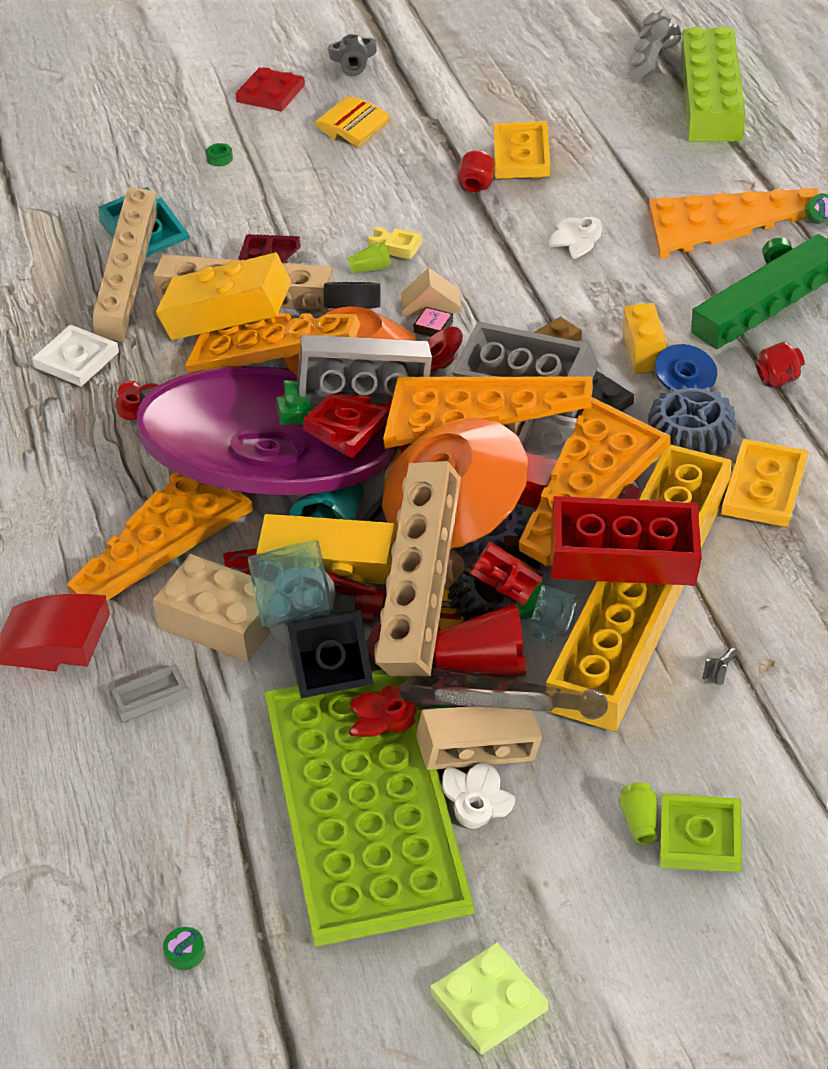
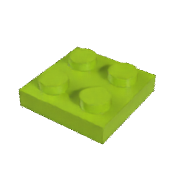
[660,794,742,873]

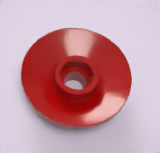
[427,327,463,373]

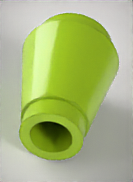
[347,242,392,274]
[618,782,658,844]

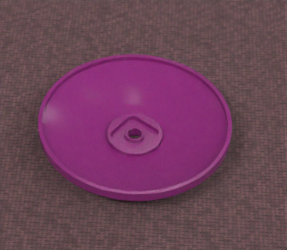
[137,366,398,495]

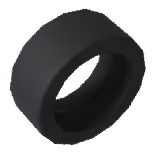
[324,282,381,309]

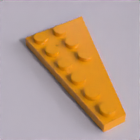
[383,376,593,449]
[519,397,670,566]
[67,472,253,600]

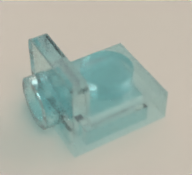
[524,585,579,642]

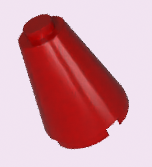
[433,604,526,677]

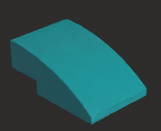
[98,186,190,257]

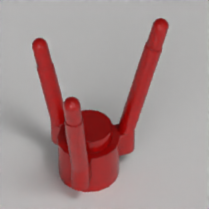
[326,572,387,623]

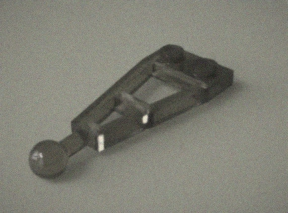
[400,667,608,720]

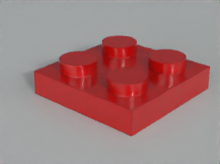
[235,67,305,112]

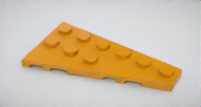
[649,187,820,259]
[185,313,361,374]

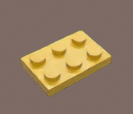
[494,121,550,180]
[721,439,809,528]

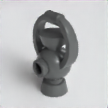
[328,34,377,76]

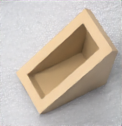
[401,268,461,316]

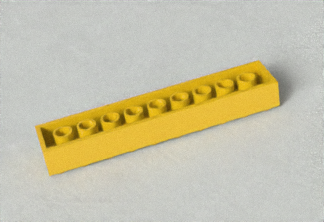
[546,445,732,732]

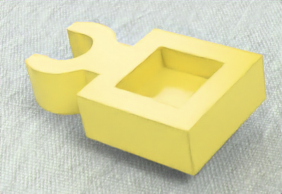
[368,227,422,260]

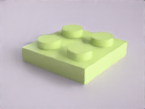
[430,943,548,1056]

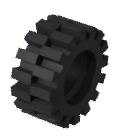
[447,565,517,621]

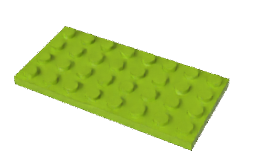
[265,669,474,947]

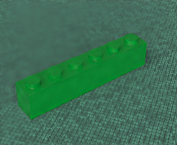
[691,234,828,349]

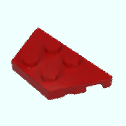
[303,394,393,458]

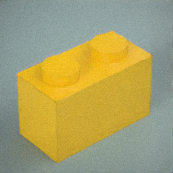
[623,303,666,374]

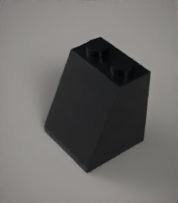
[284,610,374,698]

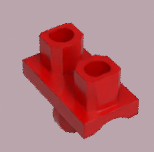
[470,542,544,606]

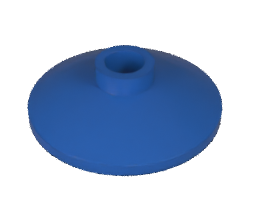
[655,344,717,390]

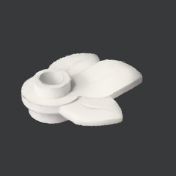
[548,217,602,259]
[442,763,515,829]

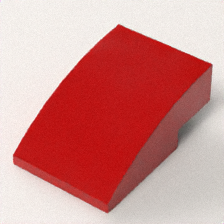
[0,594,110,672]

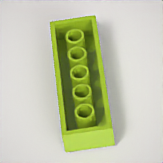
[681,26,745,142]

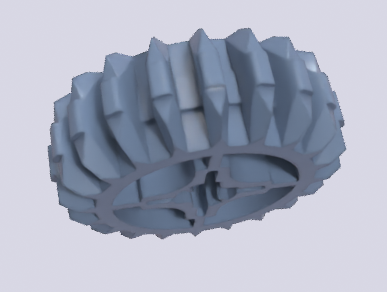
[648,385,736,455]

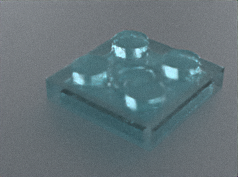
[247,539,333,628]

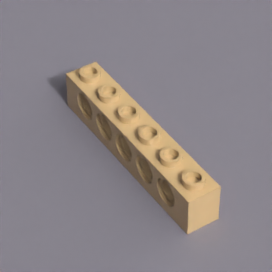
[93,187,156,342]
[153,255,334,312]
[374,461,461,676]

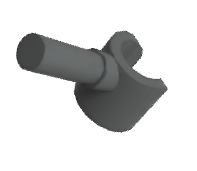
[702,647,737,685]

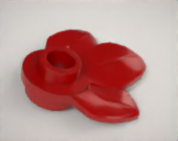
[115,381,160,420]
[349,686,416,737]

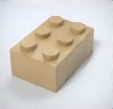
[152,554,279,662]

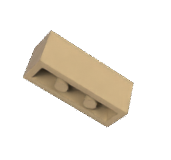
[416,702,543,770]

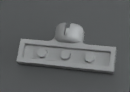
[628,8,682,82]

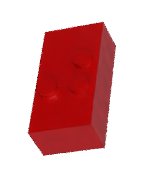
[551,496,702,586]

